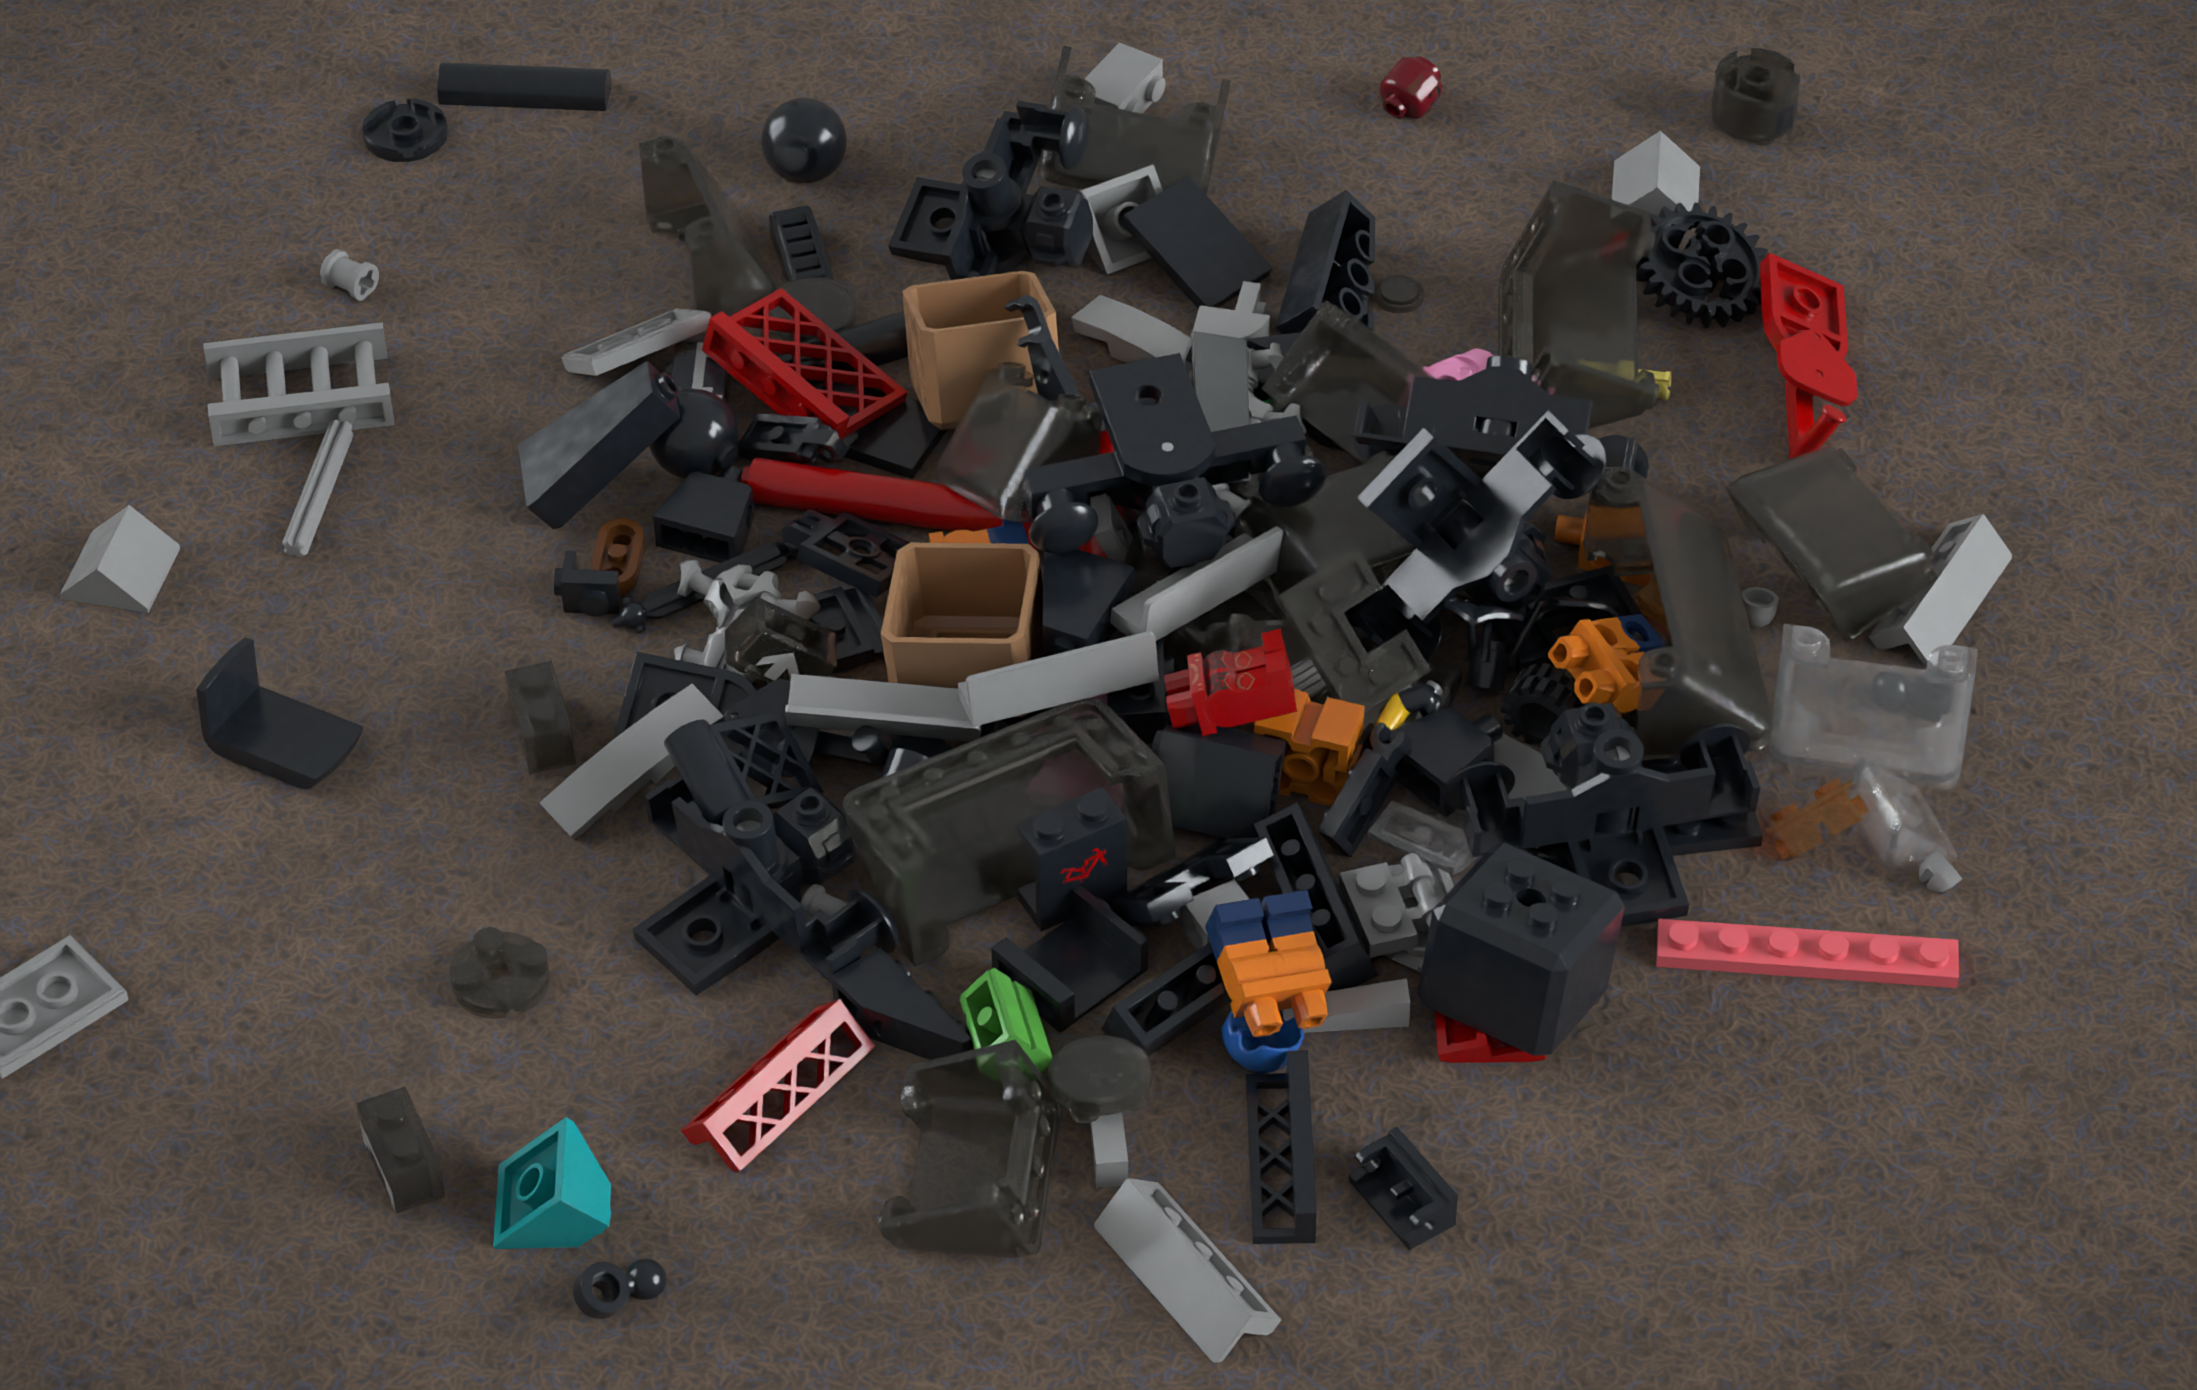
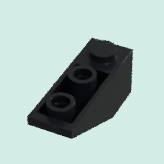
[831,947,973,1073]

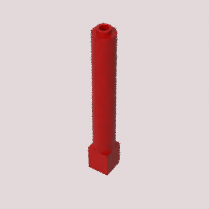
[741,458,1039,550]

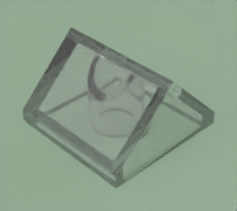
[1849,757,1958,876]

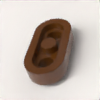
[590,518,645,595]

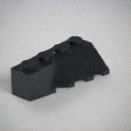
[1275,190,1375,362]

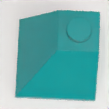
[493,1117,611,1249]

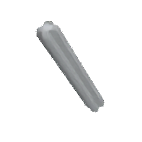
[282,419,353,557]

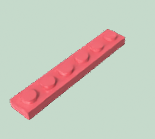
[1656,919,1959,988]

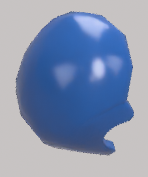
[1221,1009,1305,1074]

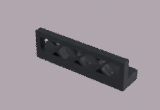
[1246,1050,1317,1244]

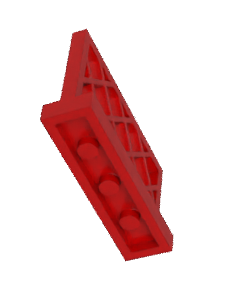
[702,288,908,441]

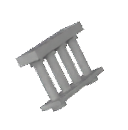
[203,322,395,446]

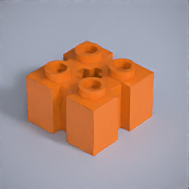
[1254,689,1365,806]

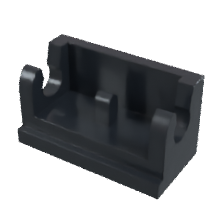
[1349,1127,1458,1250]

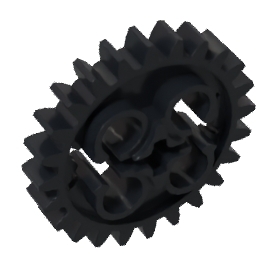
[1630,202,1768,328]

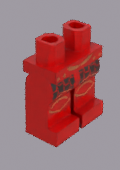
[1164,629,1298,736]

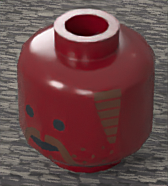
[1380,56,1442,119]

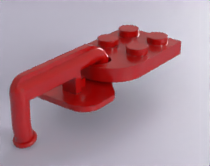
[1760,252,1858,465]

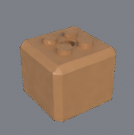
[902,271,1059,430]
[881,542,1043,717]

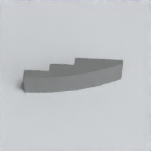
[1071,295,1191,363]
[540,684,724,840]

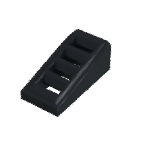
[769,206,834,293]

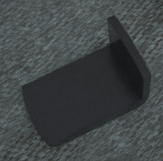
[196,637,363,789]

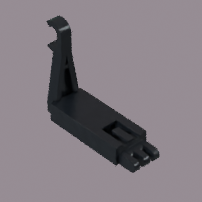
[1004,295,1159,446]

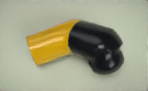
[1374,683,1443,731]

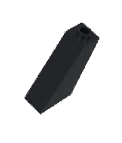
[518,361,680,529]

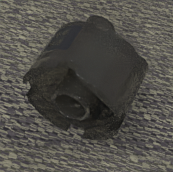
[1711,48,1801,146]

